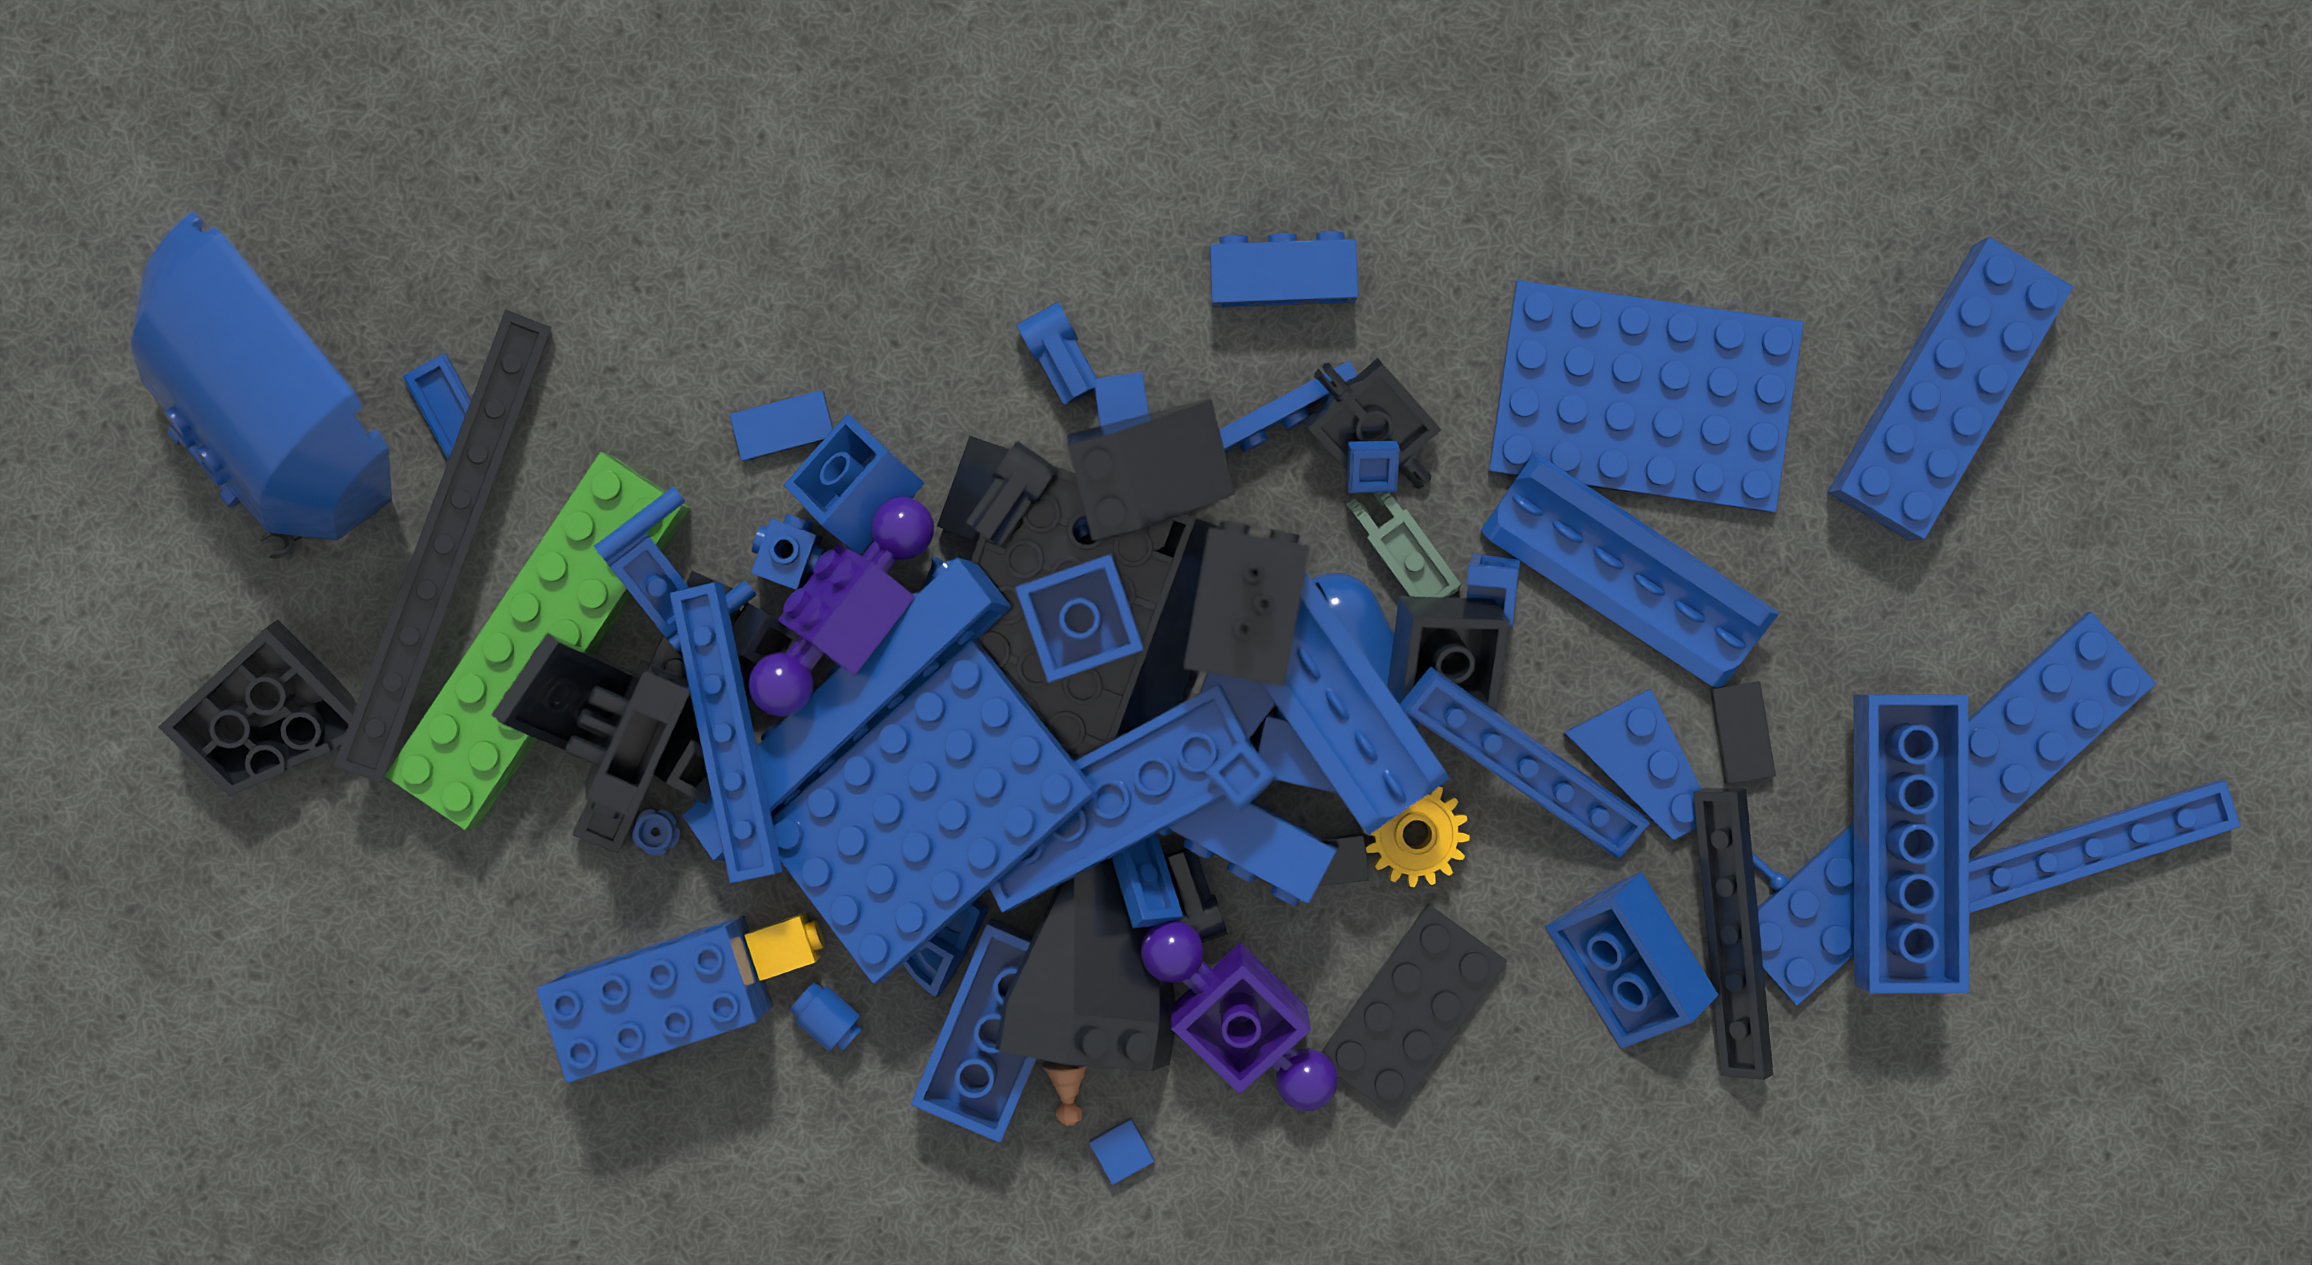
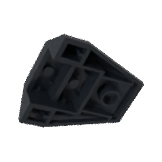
[995,862,1175,1071]

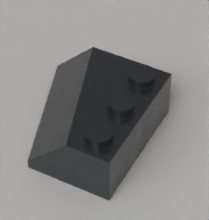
[158,620,357,797]

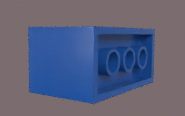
[536,915,773,1083]

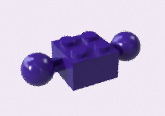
[749,497,934,716]
[1141,920,1338,1111]

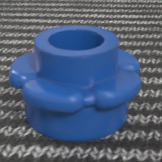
[632,809,680,856]

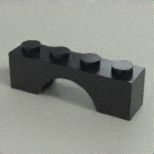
[653,602,799,804]

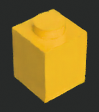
[744,912,825,981]

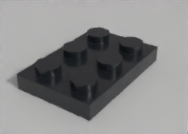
[491,632,634,750]

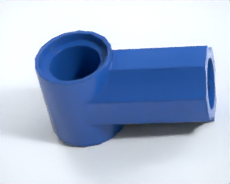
[1016,302,1097,406]

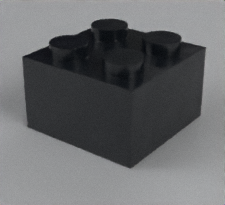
[1387,596,1510,712]

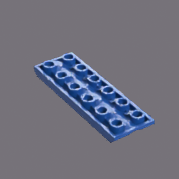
[1481,452,1779,688]
[1197,571,1450,836]

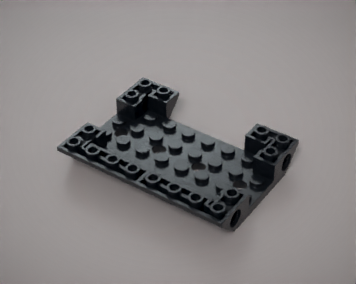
[937,436,1219,864]

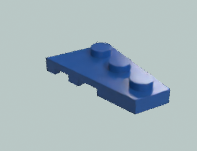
[1563,689,1701,840]

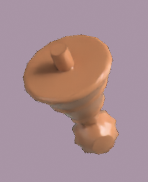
[1042,1060,1088,1126]

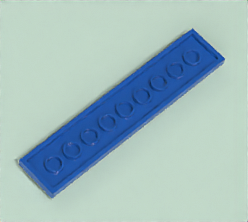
[1758,612,2156,1005]

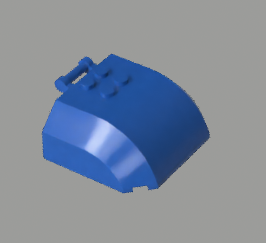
[131,212,392,541]

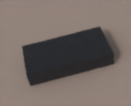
[1710,681,1776,784]

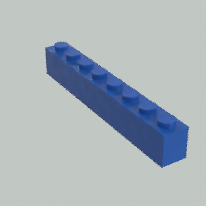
[683,557,1012,861]

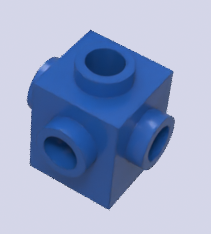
[751,513,826,590]

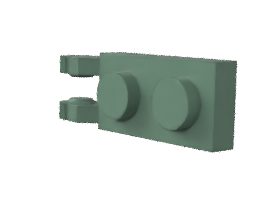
[1346,492,1463,597]

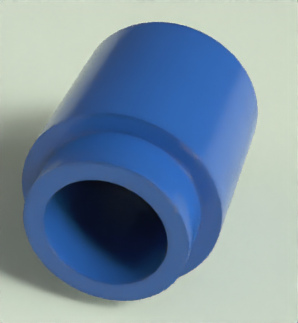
[789,981,862,1052]

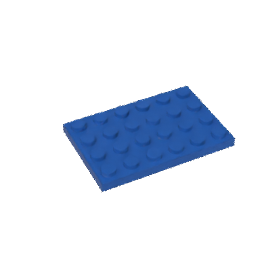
[1488,280,1804,513]
[772,640,1098,984]

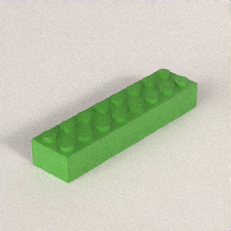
[385,452,691,830]

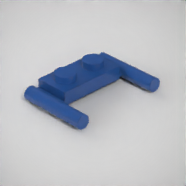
[594,486,756,654]

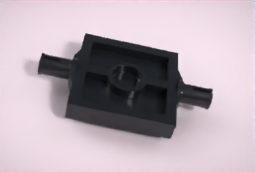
[1304,358,1441,489]

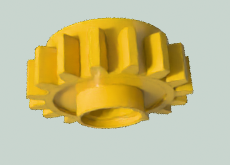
[1362,786,1470,887]

